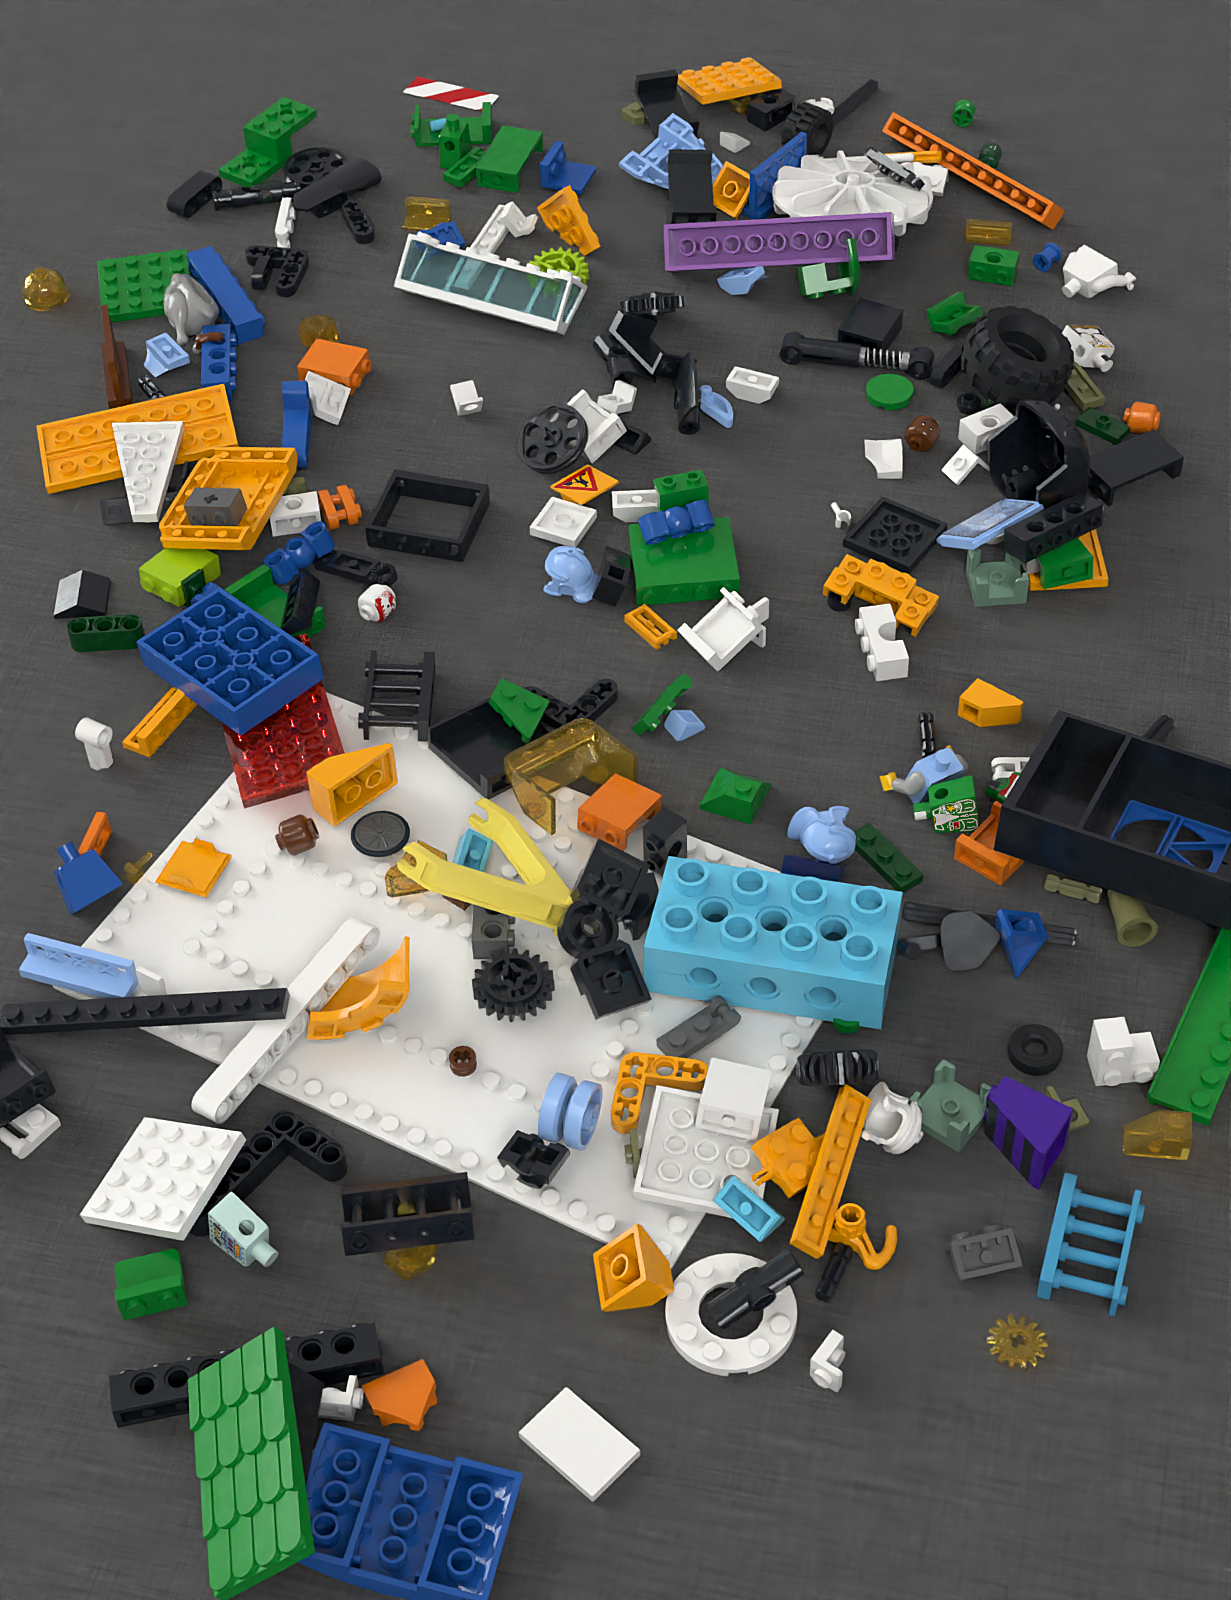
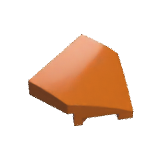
[361,1359,438,1431]

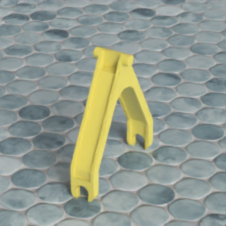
[397,798,573,936]

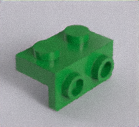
[927,292,983,335]

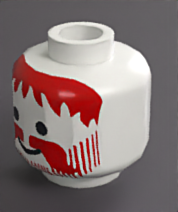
[358,584,396,622]

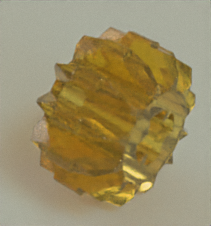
[298,313,338,349]

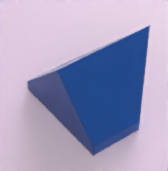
[995,909,1049,979]

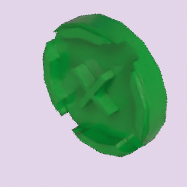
[865,374,914,411]

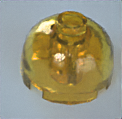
[21,267,69,311]

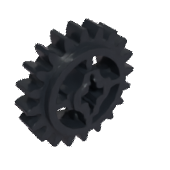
[620,292,685,316]
[472,948,555,1022]

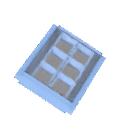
[936,499,1044,550]

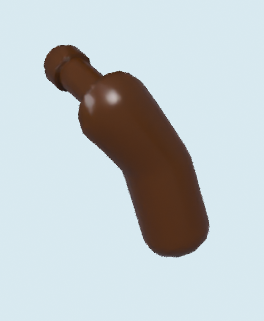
[195,332,223,350]

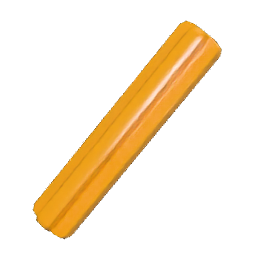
[884,150,942,164]

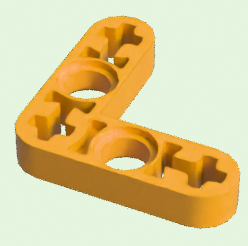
[611,1052,708,1134]

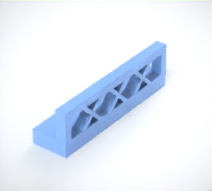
[19,933,139,998]

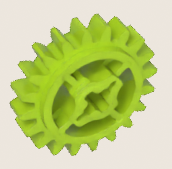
[527,247,589,300]

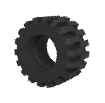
[781,102,834,157]

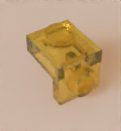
[383,1244,439,1282]

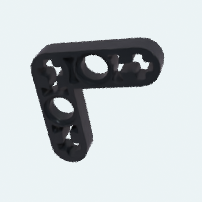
[245,245,309,297]
[524,679,618,736]

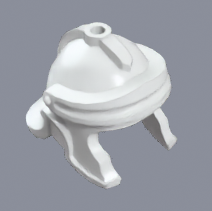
[861,1081,923,1154]

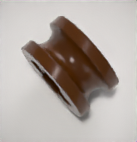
[449,1046,477,1077]

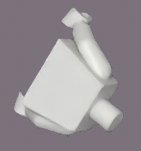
[1062,245,1136,298]

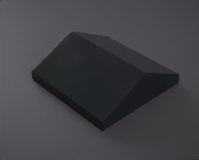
[54,570,111,619]

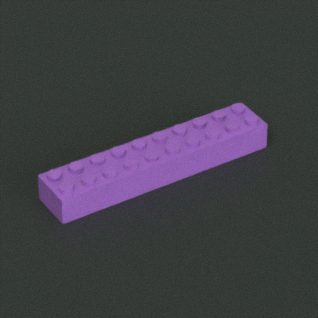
[664,212,895,272]

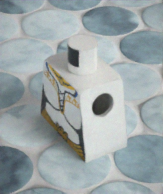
[1062,325,1114,372]

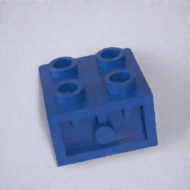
[540,141,596,194]

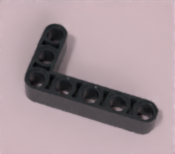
[190,1110,348,1237]

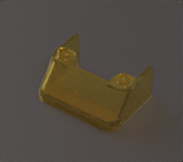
[504,718,638,835]

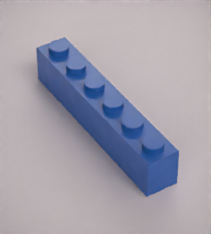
[186,246,266,344]

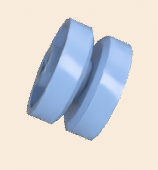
[538,1073,603,1151]

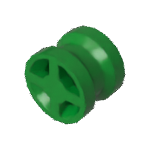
[952,100,975,127]

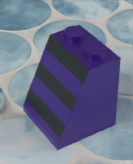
[983,1076,1073,1189]

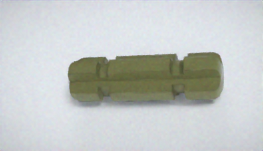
[1044,874,1102,904]

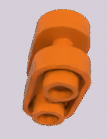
[317,484,362,531]

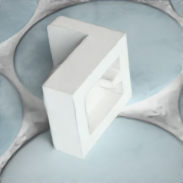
[810,1330,845,1392]
[318,1375,364,1421]

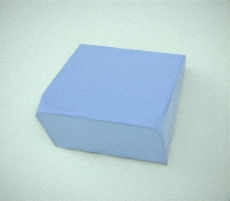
[664,710,706,741]

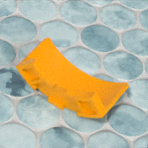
[306,936,410,1040]

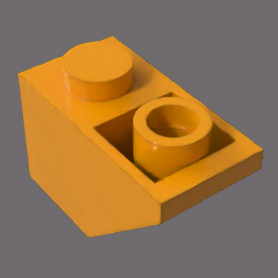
[958,678,1024,727]

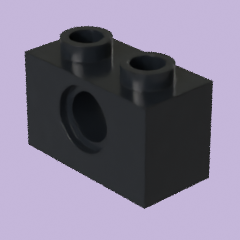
[747,88,796,132]
[643,807,687,876]

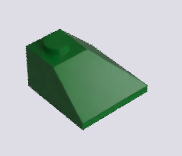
[699,767,771,825]

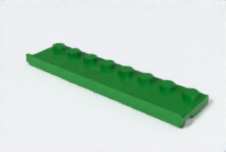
[1147,928,1231,1126]

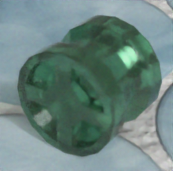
[978,143,1002,169]

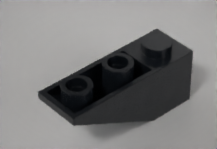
[592,546,630,607]

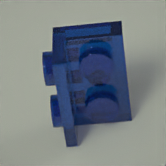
[781,854,845,882]

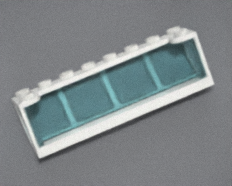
[394,232,587,335]

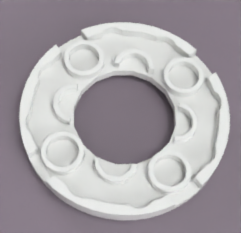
[665,1253,797,1376]

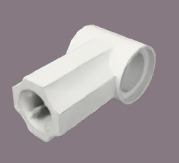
[75,717,113,770]

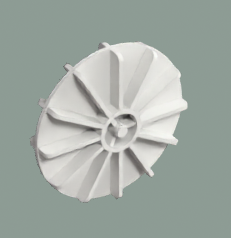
[772,151,933,236]

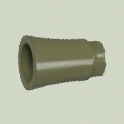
[1107,890,1158,947]

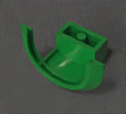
[795,238,860,299]

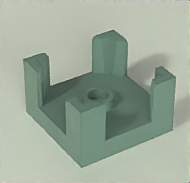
[966,548,1029,607]
[908,1059,991,1152]

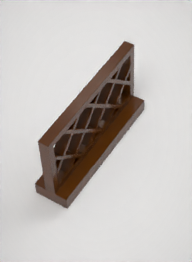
[100,305,133,409]

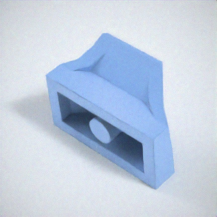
[717,266,769,295]
[144,333,190,378]

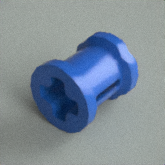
[1033,243,1062,272]

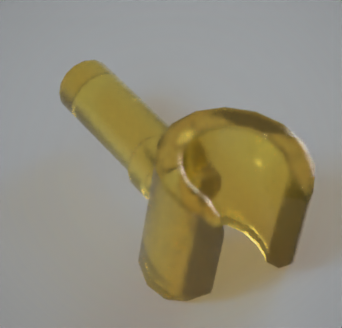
[124,851,153,884]

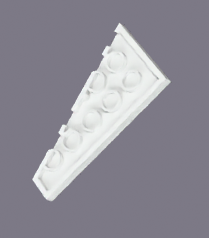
[112,421,184,523]

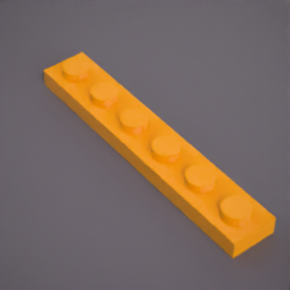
[789,1084,872,1259]

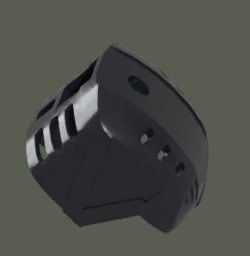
[987,399,1090,512]

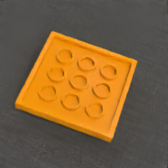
[677,58,782,105]

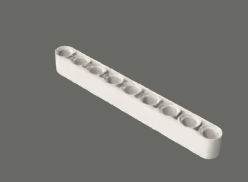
[191,916,380,1124]

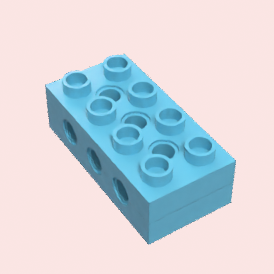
[643,856,903,1030]

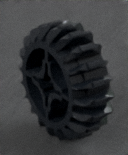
[796,1050,880,1086]

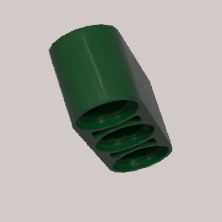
[66,614,145,652]

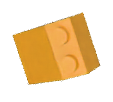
[306,743,398,827]

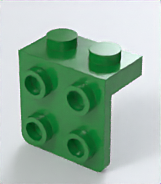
[114,1249,188,1321]

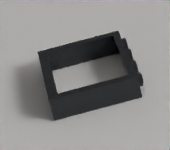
[365,470,490,562]

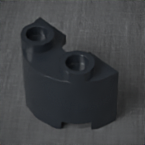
[497,1130,570,1189]

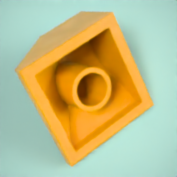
[712,161,750,219]
[593,1224,674,1312]

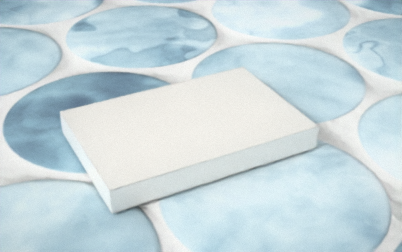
[519,1387,640,1502]

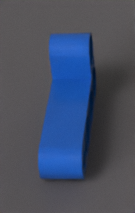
[281,380,312,468]

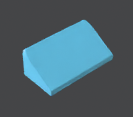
[452,828,493,872]
[713,1176,785,1242]

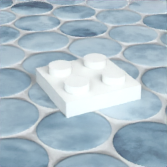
[529,497,597,547]

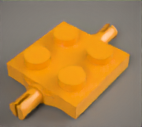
[751,1117,825,1198]

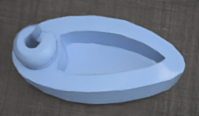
[699,385,733,428]

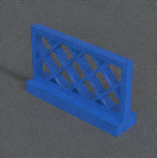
[743,132,807,220]

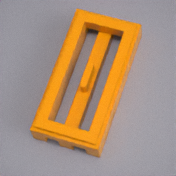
[624,604,677,650]

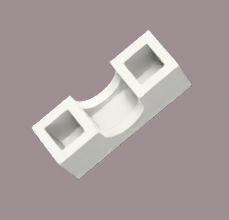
[855,604,909,681]

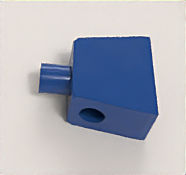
[53,841,122,914]

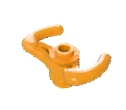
[828,1203,897,1270]

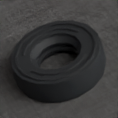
[1008,1024,1063,1076]

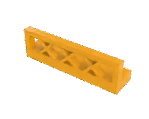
[122,687,197,758]

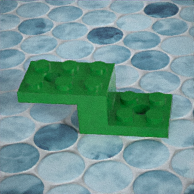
[219,97,317,188]

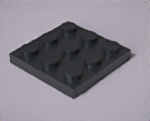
[843,496,948,574]

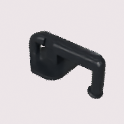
[897,910,1001,971]

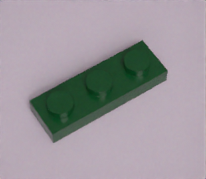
[854,822,924,893]

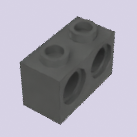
[472,904,516,959]

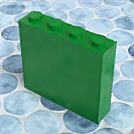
[628,517,740,606]

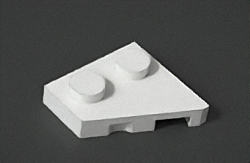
[305,371,351,425]

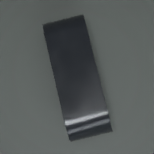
[167,171,222,218]

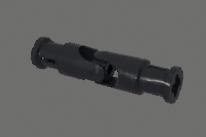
[212,179,300,211]

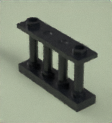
[358,650,435,742]
[341,1172,475,1256]

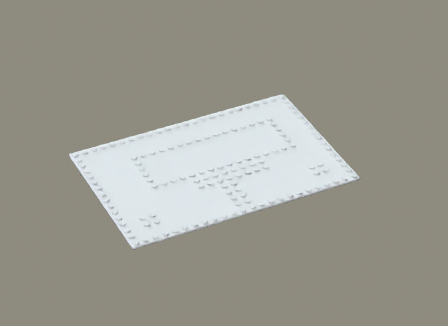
[52,687,824,1269]

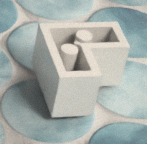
[1087,1017,1160,1086]

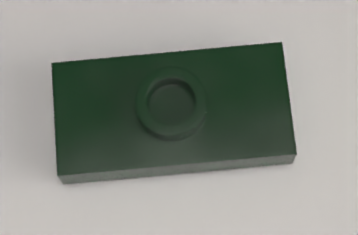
[1076,407,1130,445]

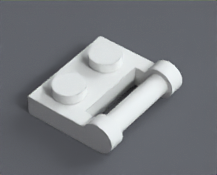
[0,1104,61,1159]

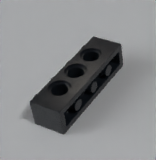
[1004,492,1103,563]

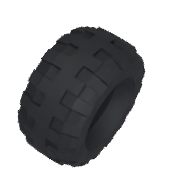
[961,306,1074,411]

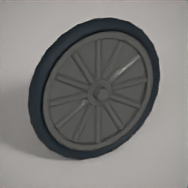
[351,811,410,857]

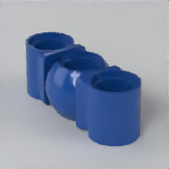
[638,500,715,545]
[264,521,335,585]

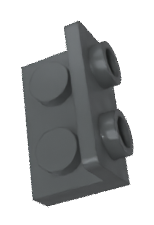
[944,1224,1023,1281]

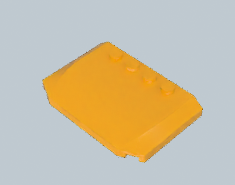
[159,447,298,550]

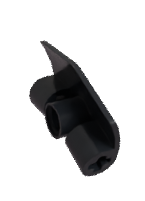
[593,332,656,386]
[673,352,701,435]

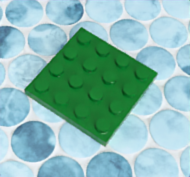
[97,249,190,323]

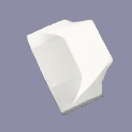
[726,366,779,404]
[864,439,903,479]
[612,490,657,522]

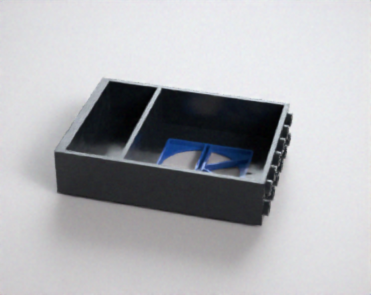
[994,710,1231,931]

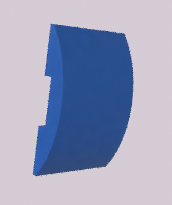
[299,1422,524,1600]

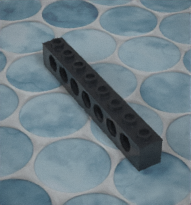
[109,1323,384,1428]

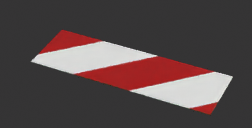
[403,77,499,111]

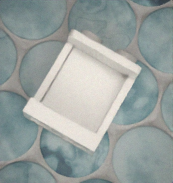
[549,390,627,464]
[677,587,763,672]
[695,1057,772,1141]

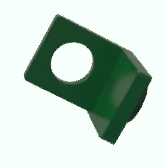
[181,569,206,607]

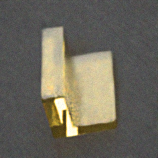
[403,196,452,231]
[965,218,1012,246]

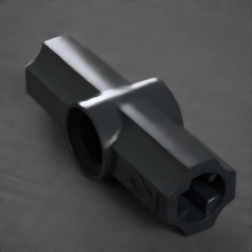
[706,1249,805,1330]

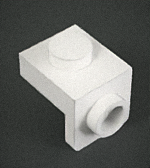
[500,201,538,238]
[597,380,637,415]

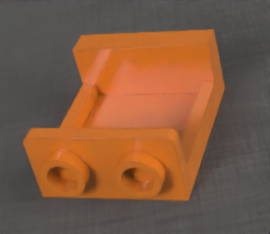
[297,339,371,395]
[577,773,662,851]
[954,801,1024,886]

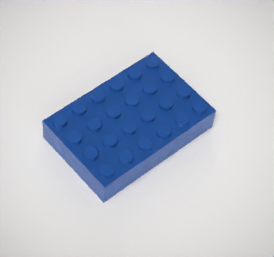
[136,587,324,736]

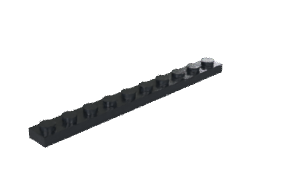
[0,988,290,1035]

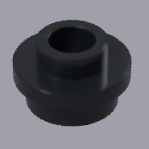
[957,393,981,415]

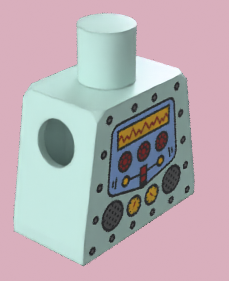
[208,1191,278,1267]

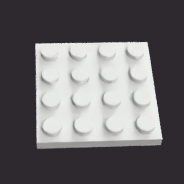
[632,1085,779,1218]
[80,1117,246,1241]

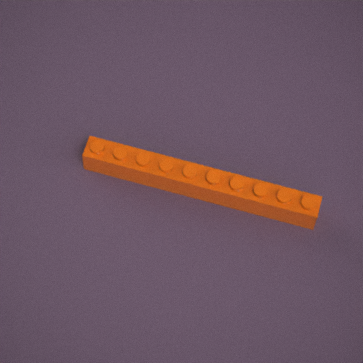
[882,112,1065,230]

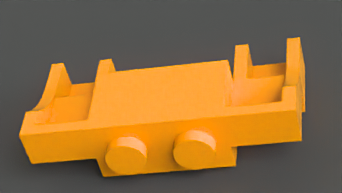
[822,554,939,637]

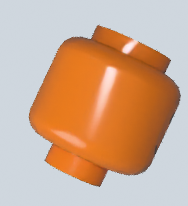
[1123,401,1161,434]

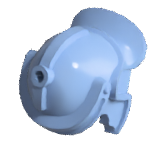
[543,546,598,604]
[787,806,856,864]

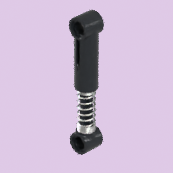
[780,331,935,380]

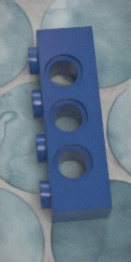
[201,324,237,401]

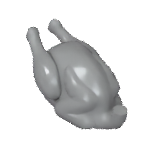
[163,273,219,355]

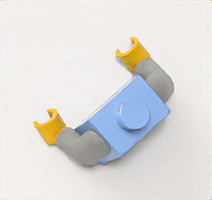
[879,745,968,804]

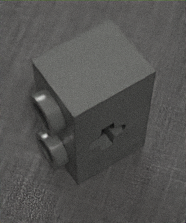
[184,488,248,526]

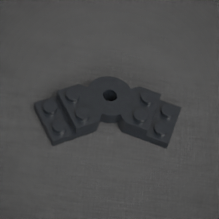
[557,838,652,1020]

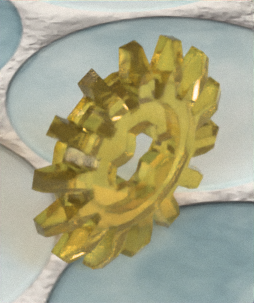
[987,1315,1048,1370]

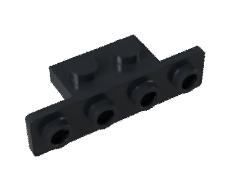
[100,485,180,525]

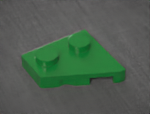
[489,678,550,744]

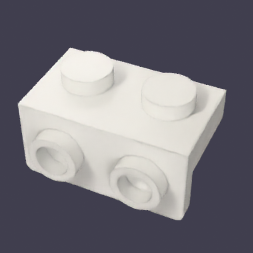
[912,162,949,196]

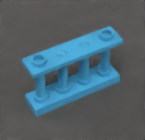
[1036,1173,1145,1317]

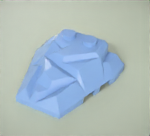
[619,113,723,189]

